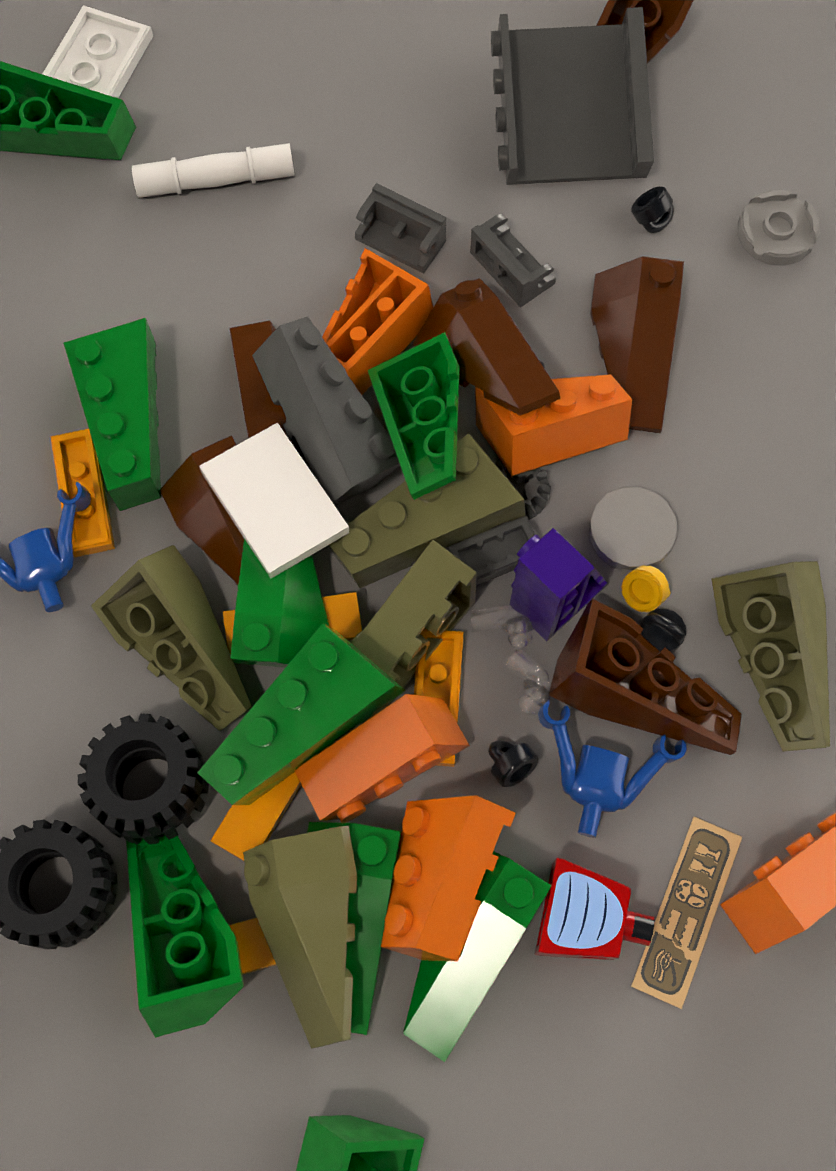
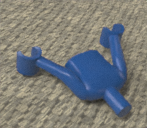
[0,482,91,612]
[538,700,687,838]

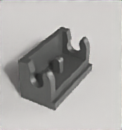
[355,183,446,274]
[470,213,556,308]

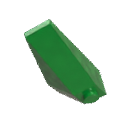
[126,834,244,1038]

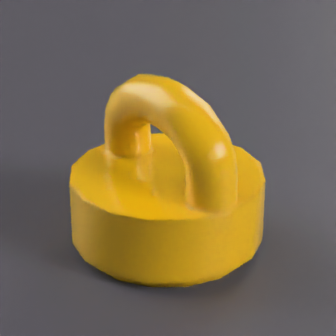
[621,565,671,612]

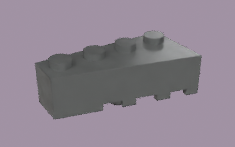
[252,317,400,506]

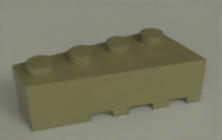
[328,433,525,588]
[351,540,477,730]

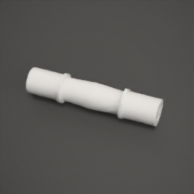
[132,143,295,198]

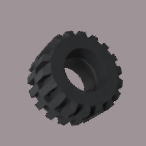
[78,714,209,845]
[0,819,118,949]

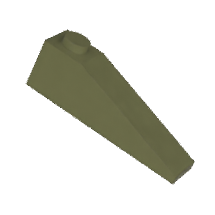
[91,545,252,731]
[711,561,830,752]
[243,826,357,1049]

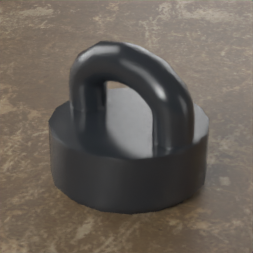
[631,186,674,233]
[640,609,686,653]
[488,740,538,787]

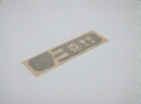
[631,816,742,1009]

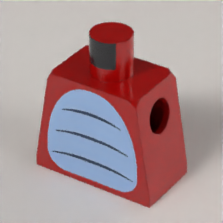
[534,858,655,960]

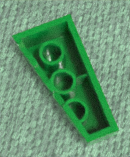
[0,61,136,160]
[63,318,161,511]
[197,623,406,805]

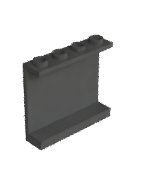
[491,7,654,185]

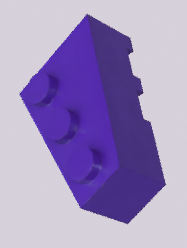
[509,528,608,641]

